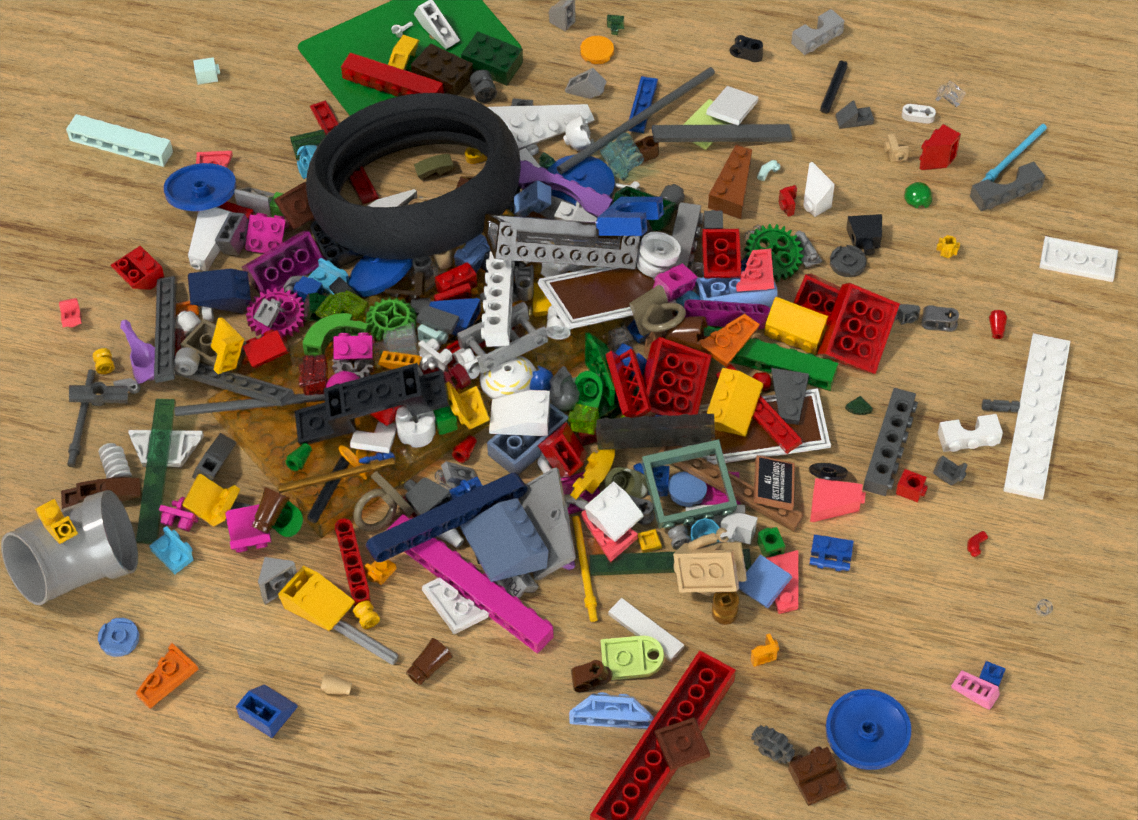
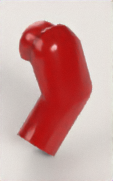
[967,531,988,557]

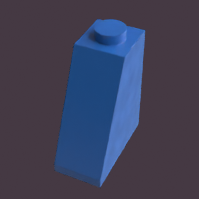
[425,298,481,336]

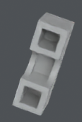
[791,9,845,55]

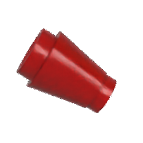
[989,310,1008,339]
[452,435,477,463]

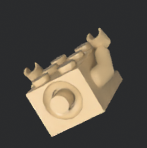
[673,528,747,596]

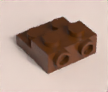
[788,746,847,806]

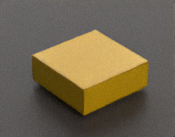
[638,529,662,554]

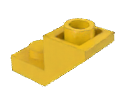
[388,35,419,70]
[35,499,78,544]

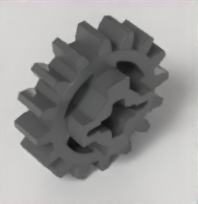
[751,725,795,764]

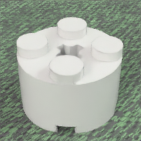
[395,405,436,448]

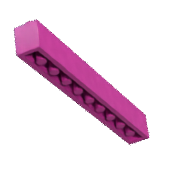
[387,514,554,654]

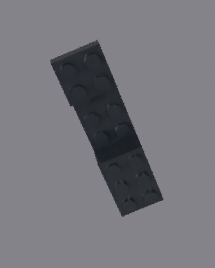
[295,363,450,446]

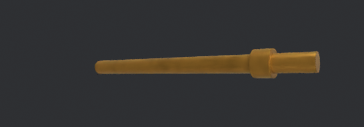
[277,458,395,493]

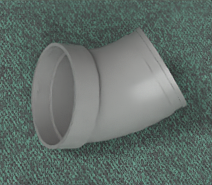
[1,490,138,605]

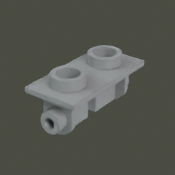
[795,231,822,268]

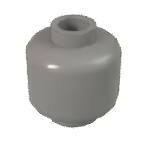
[174,347,200,376]

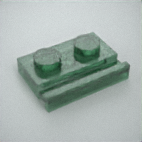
[290,129,326,160]

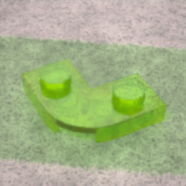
[315,290,368,319]

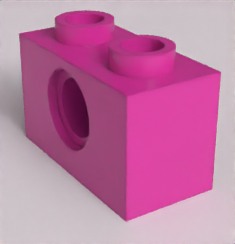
[653,263,698,302]

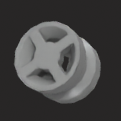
[668,525,691,550]

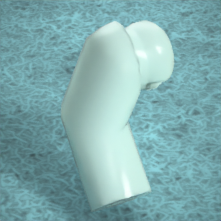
[757,160,781,181]

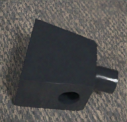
[846,214,882,256]

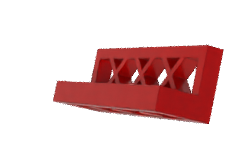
[605,348,652,422]

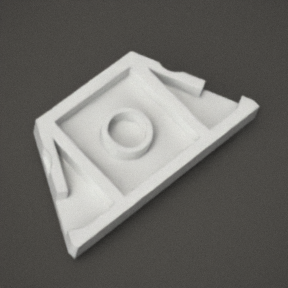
[128,430,204,467]

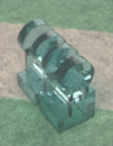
[600,133,644,181]

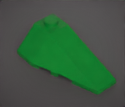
[585,332,615,406]

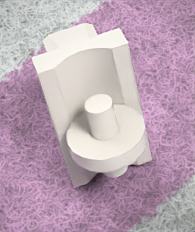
[418,338,453,371]
[453,348,481,379]

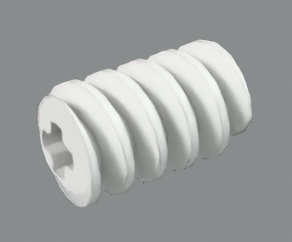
[98,443,132,478]

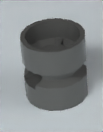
[469,70,497,103]

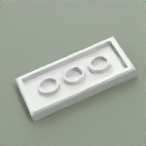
[1039,236,1118,282]

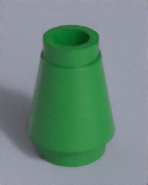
[286,443,312,471]

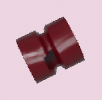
[444,363,471,392]

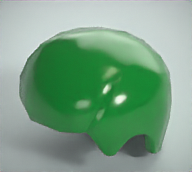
[904,182,933,208]

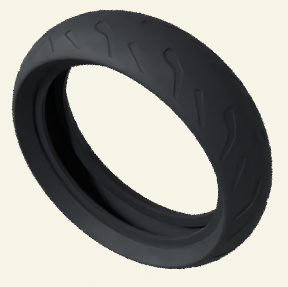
[306,93,521,260]

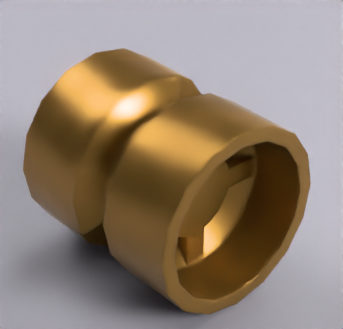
[712,591,740,625]

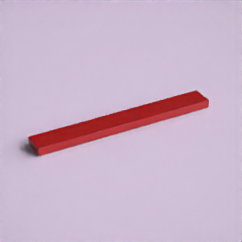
[310,100,379,205]

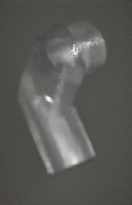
[434,470,453,490]

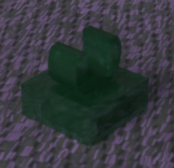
[607,15,625,35]

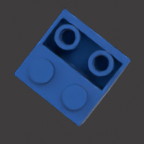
[236,684,298,738]

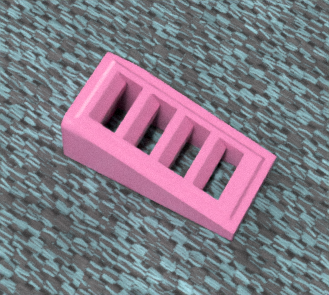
[951,670,1000,710]

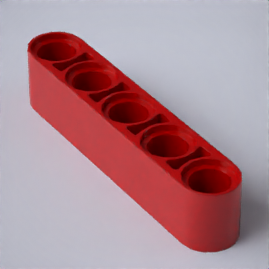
[335,518,371,607]

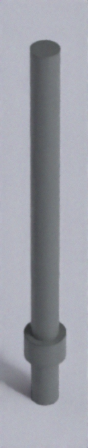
[67,369,96,467]

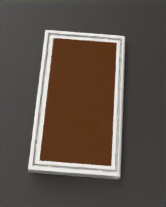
[538,266,676,330]
[696,389,831,465]

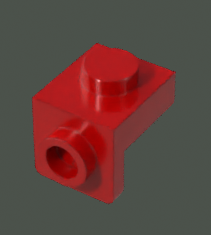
[778,185,797,217]

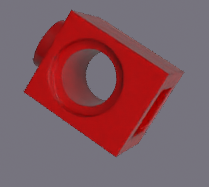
[896,469,928,503]

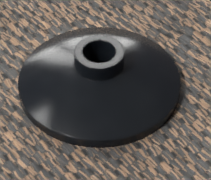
[809,463,848,480]

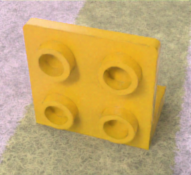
[211,317,244,374]
[182,474,241,527]

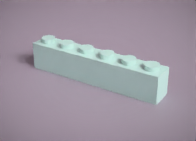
[66,114,173,167]

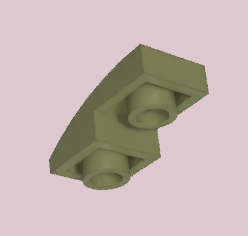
[414,154,455,180]

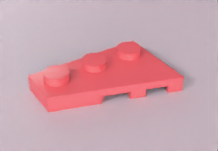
[766,550,798,614]

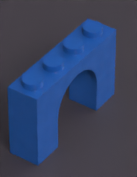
[596,197,664,236]

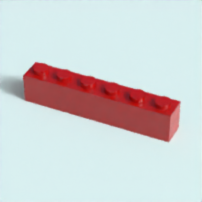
[341,53,444,97]

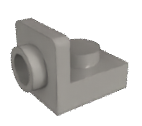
[253,298,286,328]

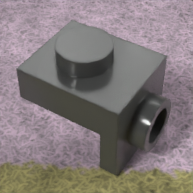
[933,456,968,486]

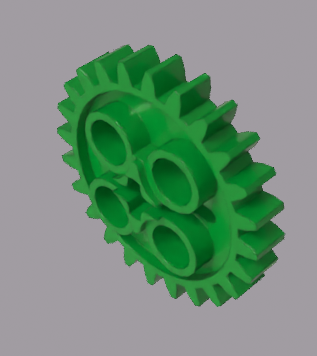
[744,224,804,282]

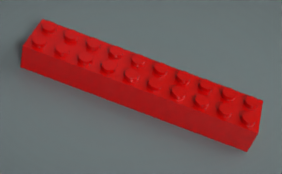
[590,650,736,820]

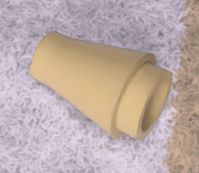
[320,674,352,695]

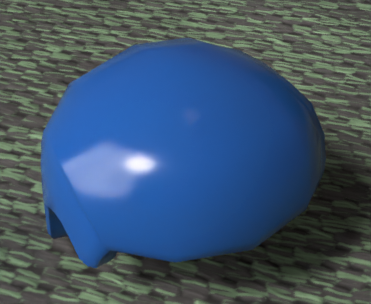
[530,366,553,391]

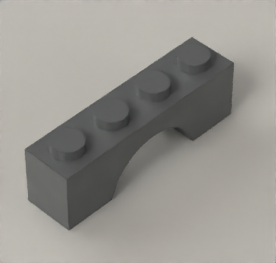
[970,161,1045,211]

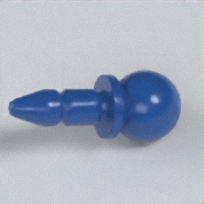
[359,451,395,464]

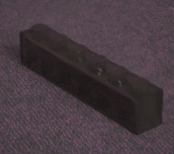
[596,413,715,450]

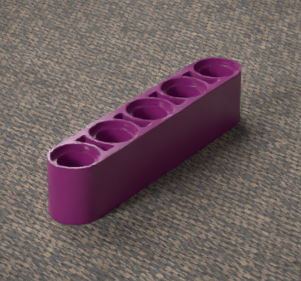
[684,299,771,329]

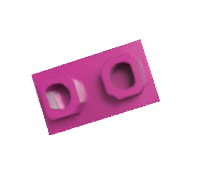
[159,497,199,532]

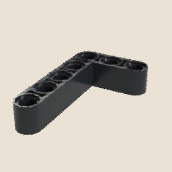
[310,221,365,268]

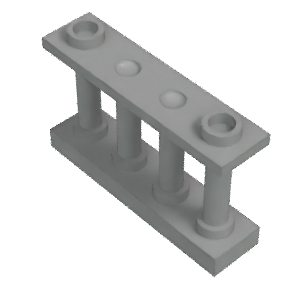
[457,302,548,374]

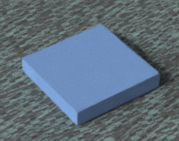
[738,555,793,609]

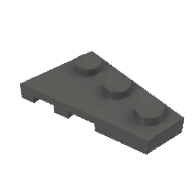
[771,368,809,425]

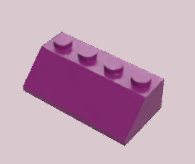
[242,231,324,294]

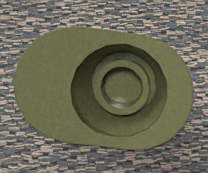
[605,467,648,499]

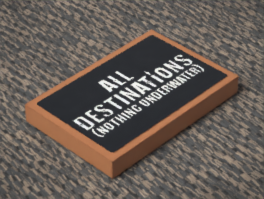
[753,455,795,511]

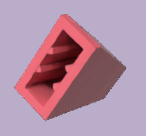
[810,478,866,522]

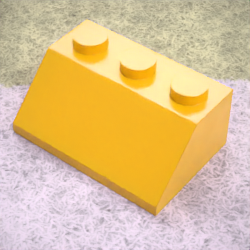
[764,297,828,355]
[704,368,763,437]

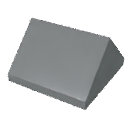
[234,187,275,217]
[258,557,297,605]

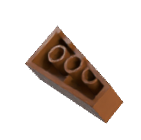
[708,144,752,219]

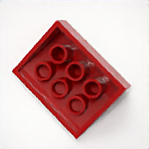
[817,283,900,374]
[637,337,712,427]

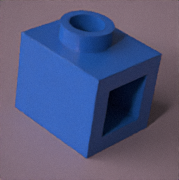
[293,276,324,302]
[648,466,670,497]

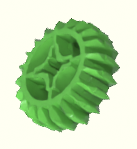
[366,296,417,345]

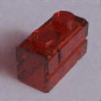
[299,355,328,395]

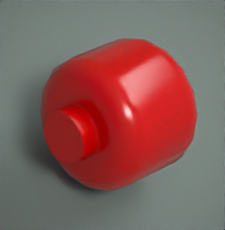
[752,372,771,391]

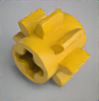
[936,235,960,258]

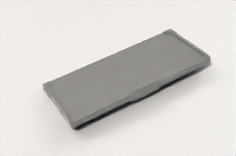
[520,467,576,580]

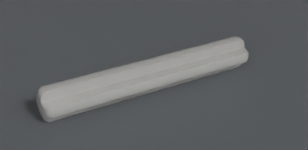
[333,619,399,665]

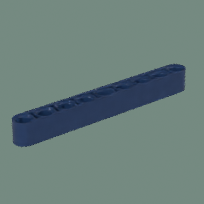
[365,472,528,562]

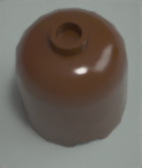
[662,316,708,352]

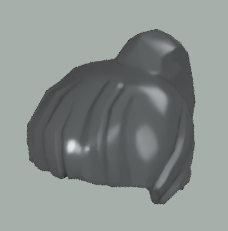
[550,366,580,412]

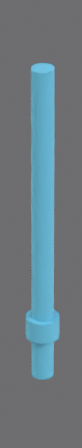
[980,124,1047,182]

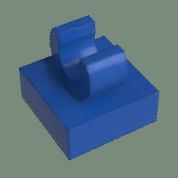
[979,661,1006,687]

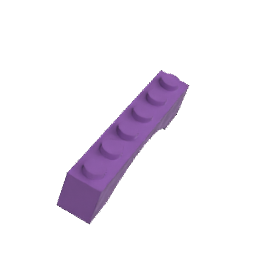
[518,160,613,218]

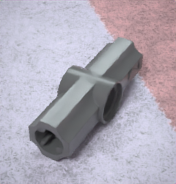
[69,382,128,406]

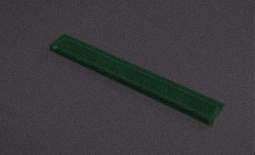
[136,399,176,544]
[590,549,751,576]

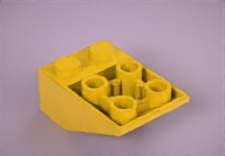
[278,565,355,631]

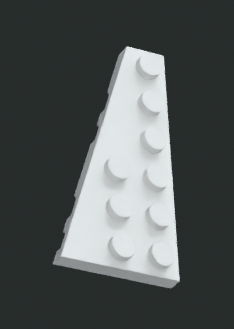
[488,104,594,149]

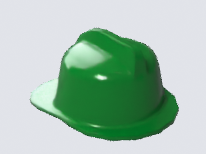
[573,371,604,417]
[272,501,303,537]

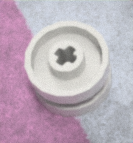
[636,232,681,278]

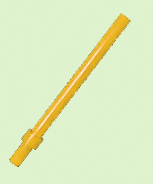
[572,516,598,622]

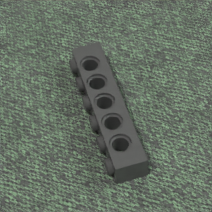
[863,388,918,496]

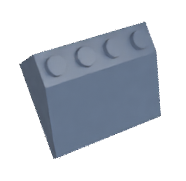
[461,498,549,582]

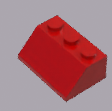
[793,273,841,325]

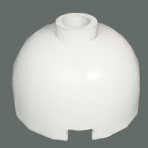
[563,115,594,151]

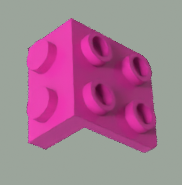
[245,213,289,253]
[334,333,376,360]
[226,504,272,553]

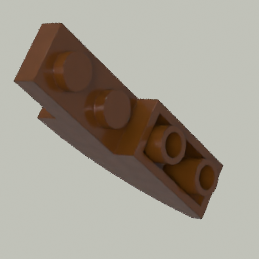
[61,477,142,509]

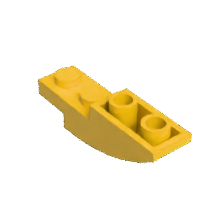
[570,438,615,500]

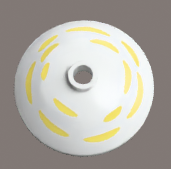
[480,356,536,399]

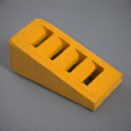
[378,351,422,370]

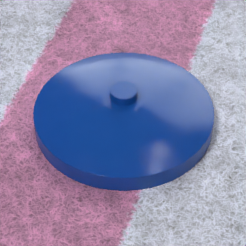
[547,155,615,206]
[164,163,237,211]
[348,256,413,297]
[826,689,911,770]

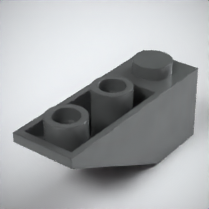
[192,433,237,481]

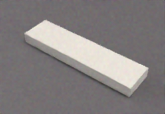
[608,598,684,662]

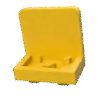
[446,381,490,430]

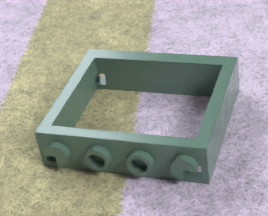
[641,439,737,529]

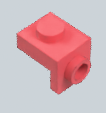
[59,298,82,327]

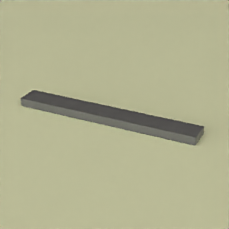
[652,124,792,142]
[154,276,177,383]
[175,363,294,406]

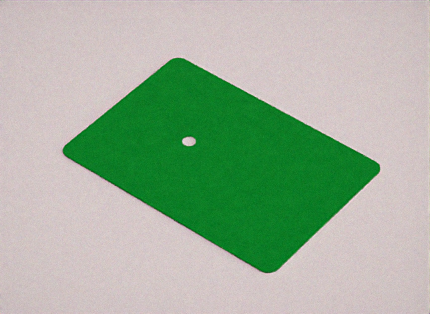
[298,0,521,116]

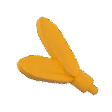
[339,445,367,480]

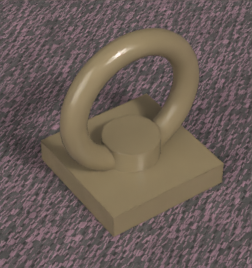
[629,285,686,336]
[353,471,415,532]

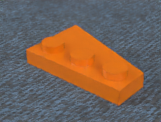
[136,643,199,709]

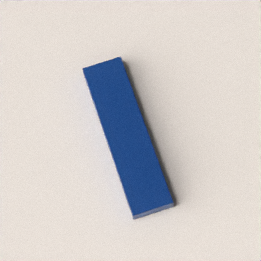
[629,76,658,134]

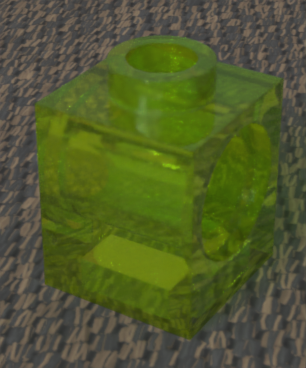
[568,404,599,435]

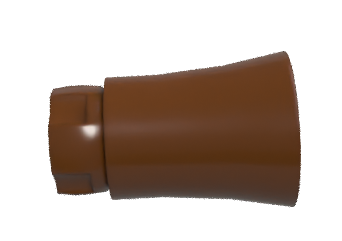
[252,487,290,534]
[406,638,453,686]

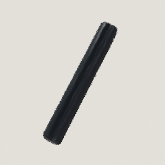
[820,60,848,114]
[307,456,350,523]

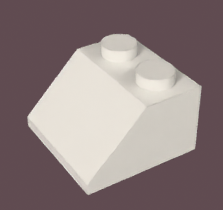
[585,481,644,542]

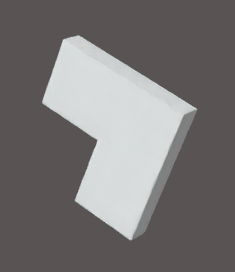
[350,421,397,453]

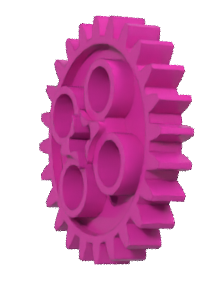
[246,288,306,338]

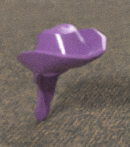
[120,320,155,384]

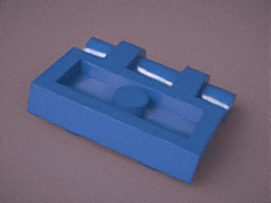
[809,534,854,572]

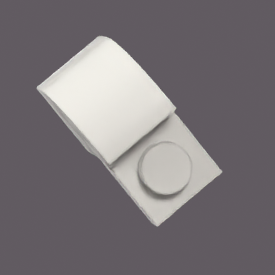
[719,513,758,545]

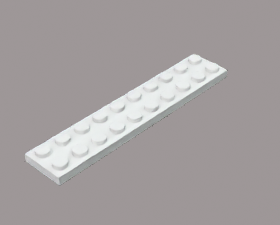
[1003,333,1070,500]

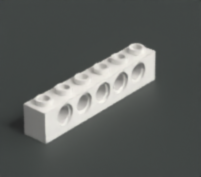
[481,251,515,347]

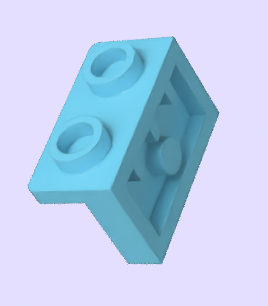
[307,258,349,296]
[149,526,194,574]

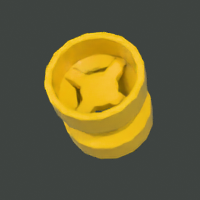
[92,348,115,375]
[353,601,380,629]

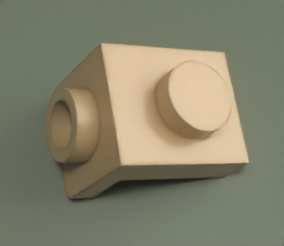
[884,133,910,162]

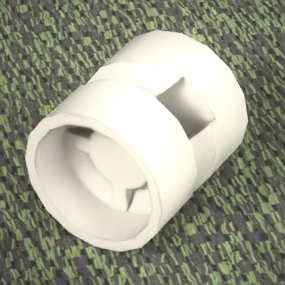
[546,306,571,340]

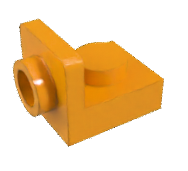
[364,559,397,585]
[751,634,779,667]

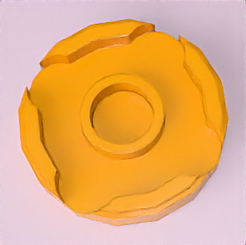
[580,36,614,64]

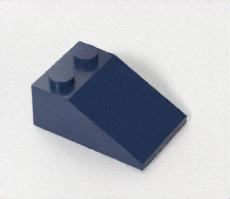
[188,268,251,314]

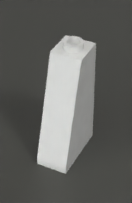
[188,207,233,271]

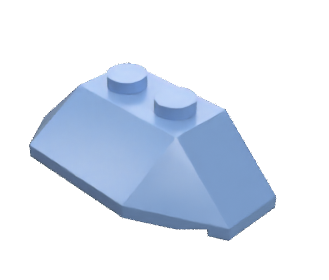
[569,692,654,730]

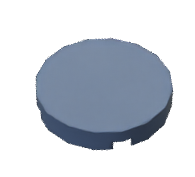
[667,472,707,507]
[98,618,140,657]

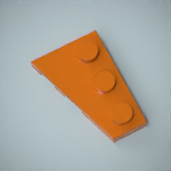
[698,314,760,367]

